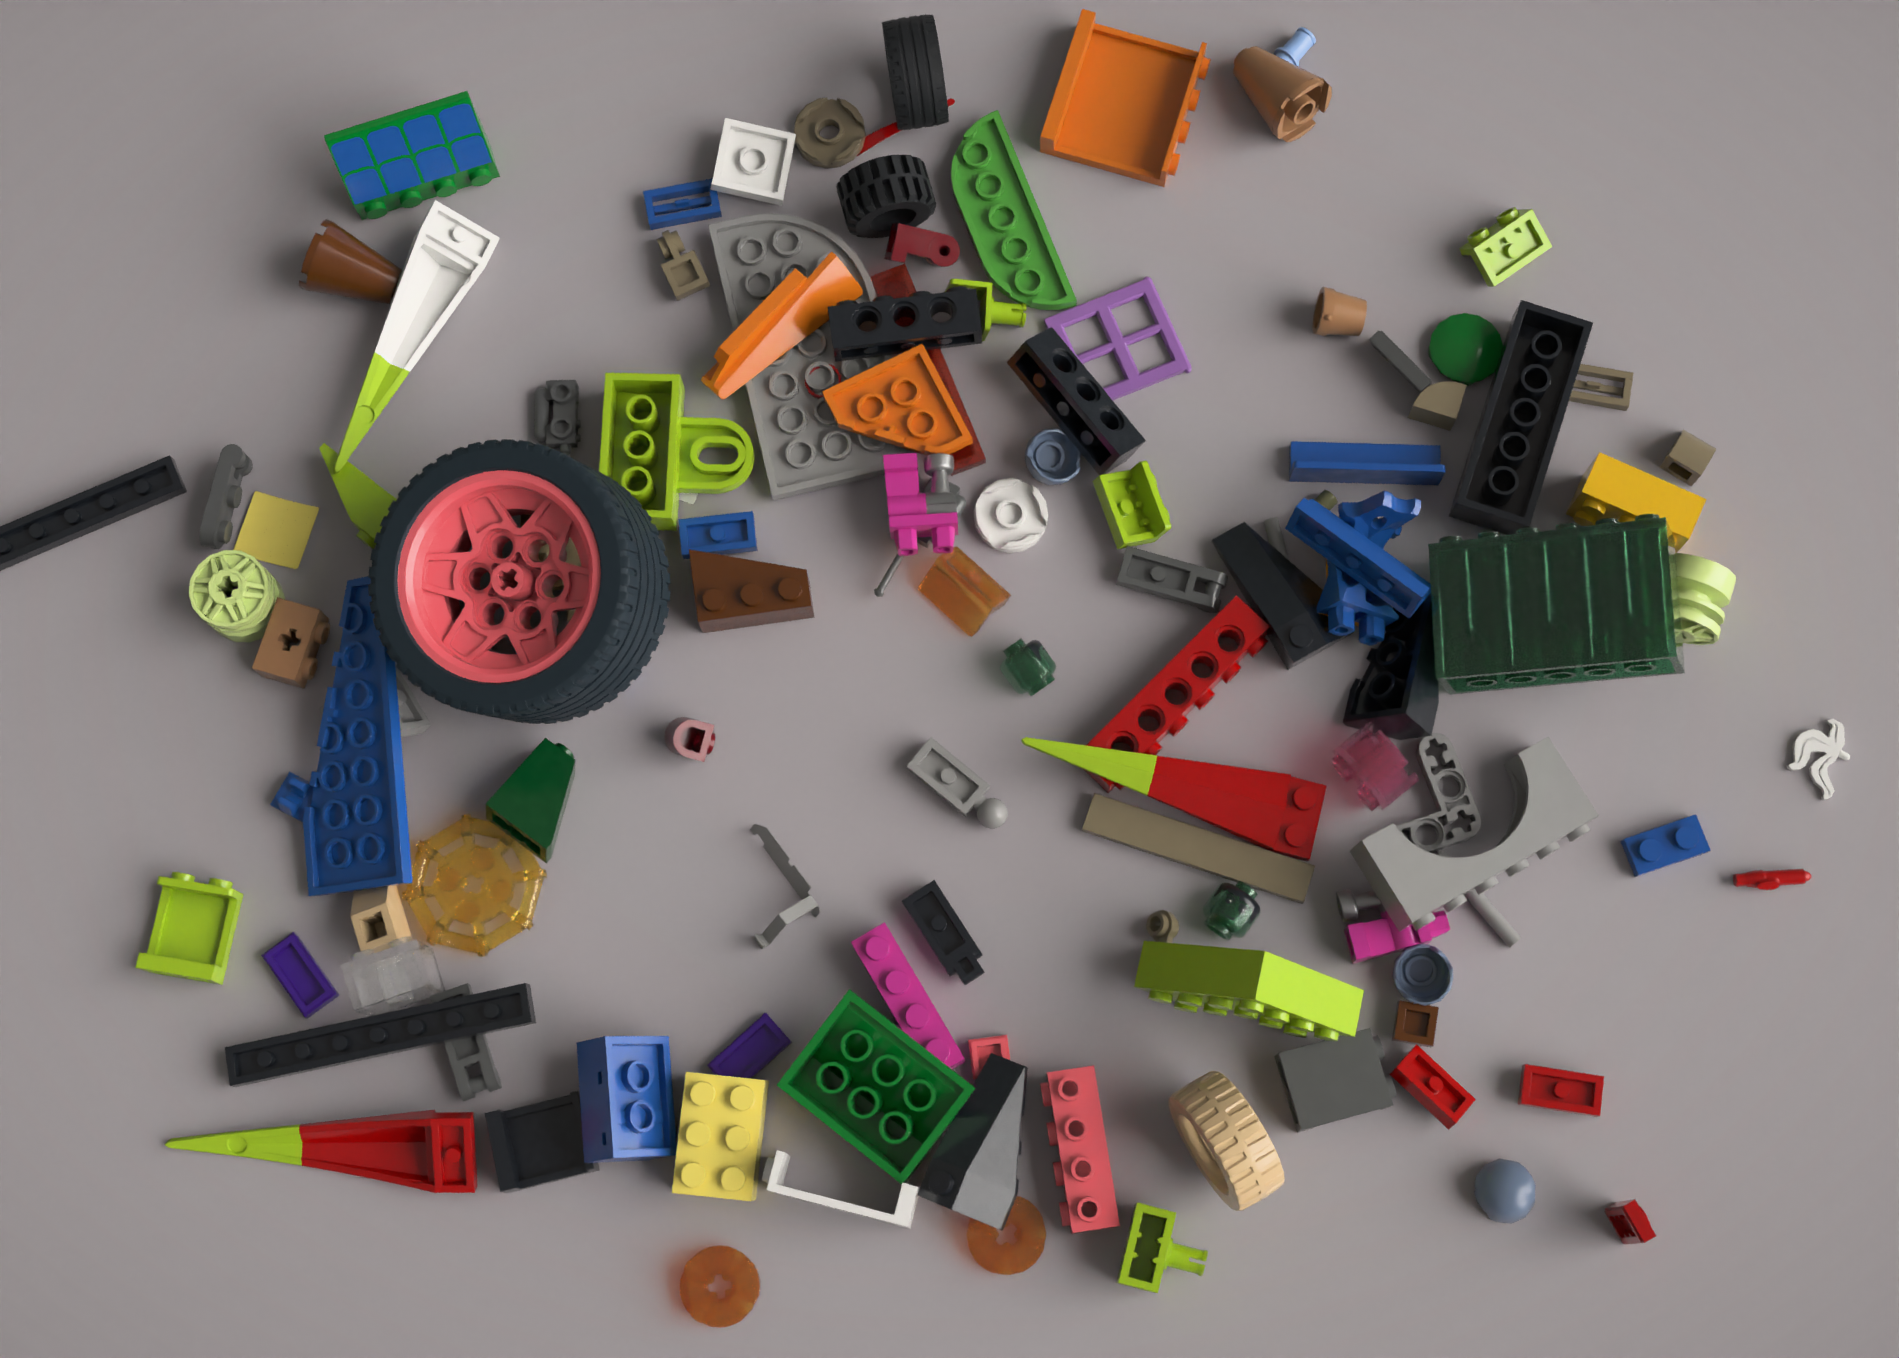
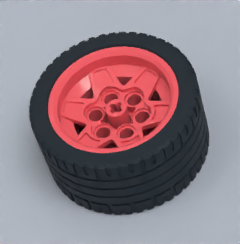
[368,439,671,724]

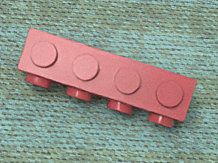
[1040,1065,1120,1234]

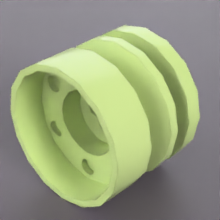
[189,550,285,642]
[1638,553,1736,645]

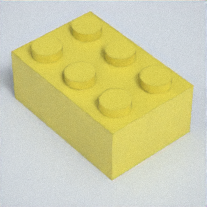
[672,1072,769,1201]

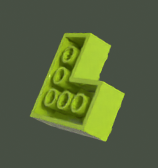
[1134,941,1364,1041]

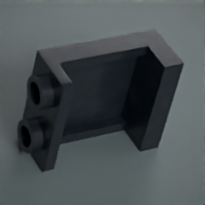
[484,1091,600,1193]

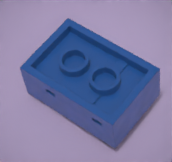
[576,1036,677,1163]

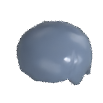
[1025,428,1081,485]
[1392,944,1453,1006]
[1474,1158,1536,1224]

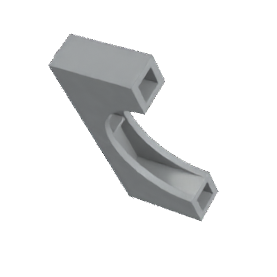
[1349,737,1599,932]

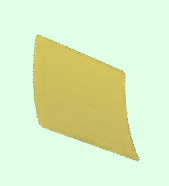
[233,491,319,569]

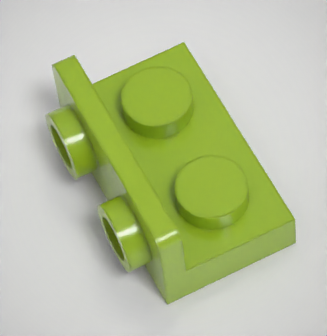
[1459,207,1552,287]

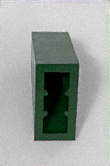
[485,738,576,863]

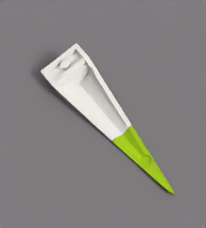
[333,200,500,475]

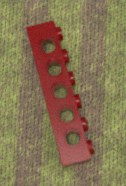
[1083,595,1270,793]

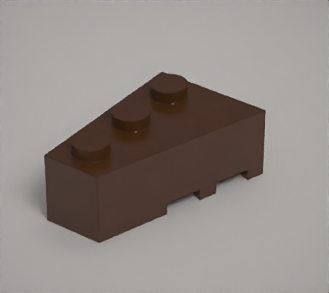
[689,549,815,633]

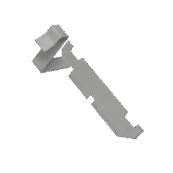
[750,824,820,949]

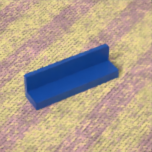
[1289,441,1445,486]
[1285,498,1434,618]

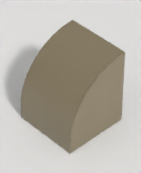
[1407,381,1467,431]
[1659,429,1716,487]

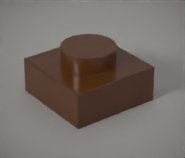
[1392,1000,1439,1048]

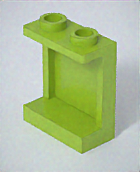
[135,872,244,985]

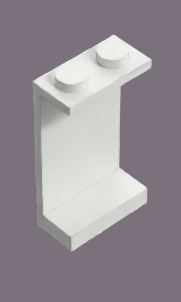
[762,1150,919,1229]

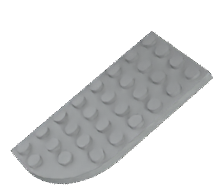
[708,213,915,501]

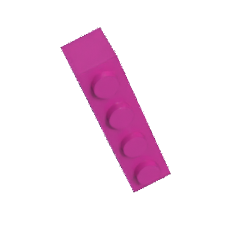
[851,922,965,1070]

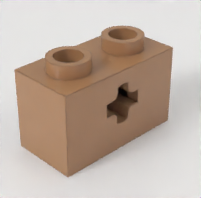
[252,597,330,689]

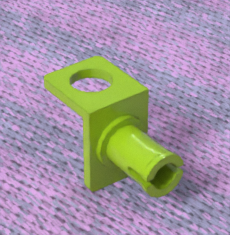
[945,279,1027,341]

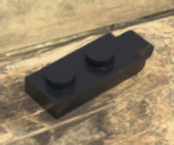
[902,880,985,985]

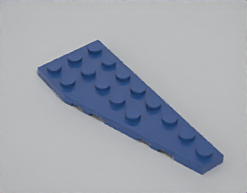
[303,576,413,896]

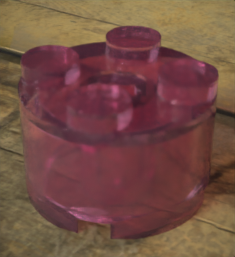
[1332,721,1419,812]

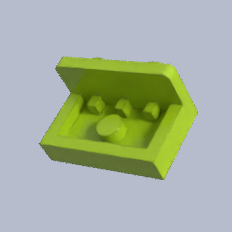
[1092,461,1171,549]

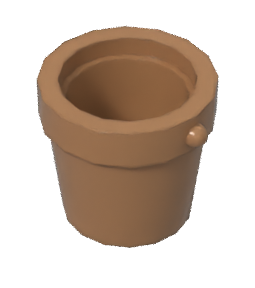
[1312,287,1367,336]

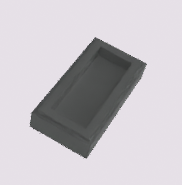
[1369,330,1432,393]

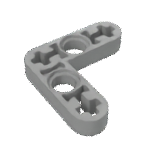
[1396,733,1482,853]

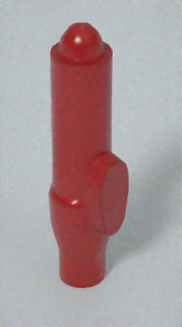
[1733,869,1811,890]

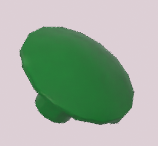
[1427,313,1503,387]

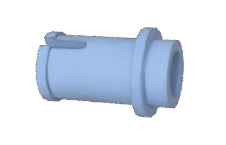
[1274,27,1316,67]

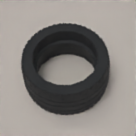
[882,15,949,130]

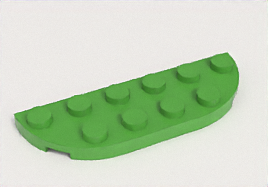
[951,110,1077,310]

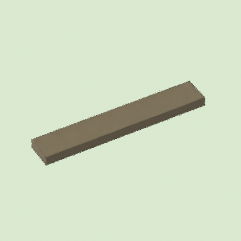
[1082,793,1315,904]

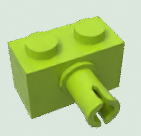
[1116,1202,1208,1293]

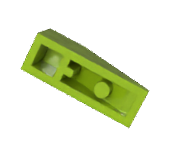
[319,443,397,549]

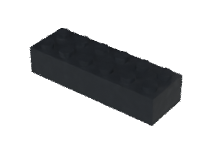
[1449,300,1593,540]

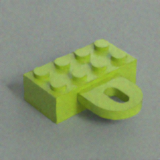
[599,372,755,531]

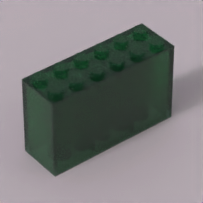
[1428,514,1685,695]

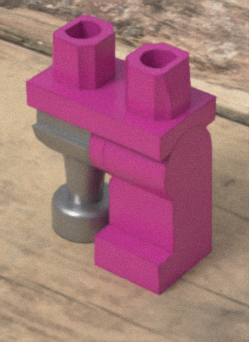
[883,453,958,556]
[1336,889,1450,964]

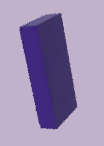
[261,932,339,1019]
[707,1012,792,1079]

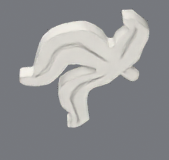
[1787,719,1850,800]

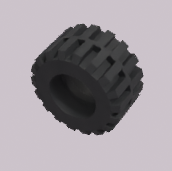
[836,155,936,238]

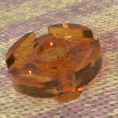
[966,1196,1046,1275]
[680,1245,761,1328]

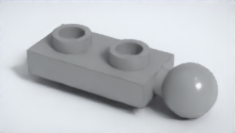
[906,737,1008,829]

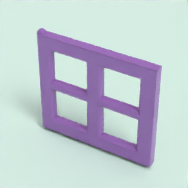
[1044,276,1192,400]

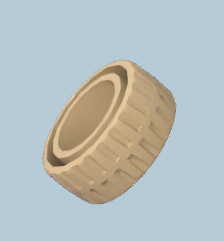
[1168,1071,1285,1211]

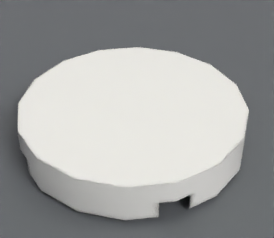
[973,478,1048,553]

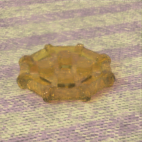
[402,814,547,957]

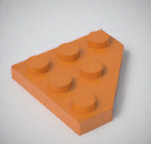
[822,344,973,456]

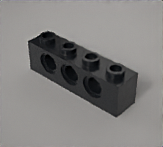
[828,286,982,362]
[1007,327,1146,475]

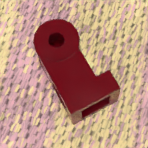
[884,223,960,267]

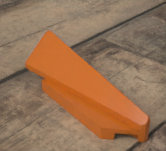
[701,251,863,399]

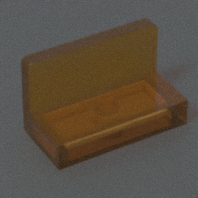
[918,546,1011,637]

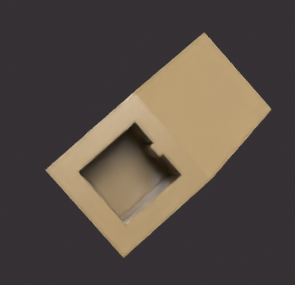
[350,885,414,958]

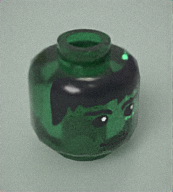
[1000,638,1056,696]
[1203,881,1261,941]

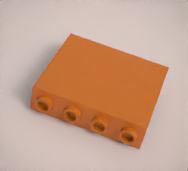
[1040,9,1211,187]

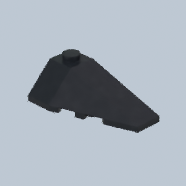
[1211,522,1354,670]
[1342,582,1439,740]
[917,1053,1028,1231]

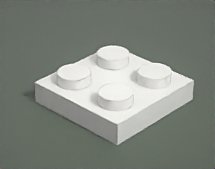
[710,118,796,206]

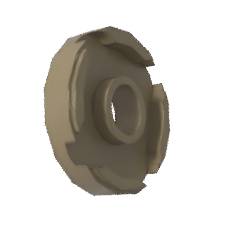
[794,97,866,169]

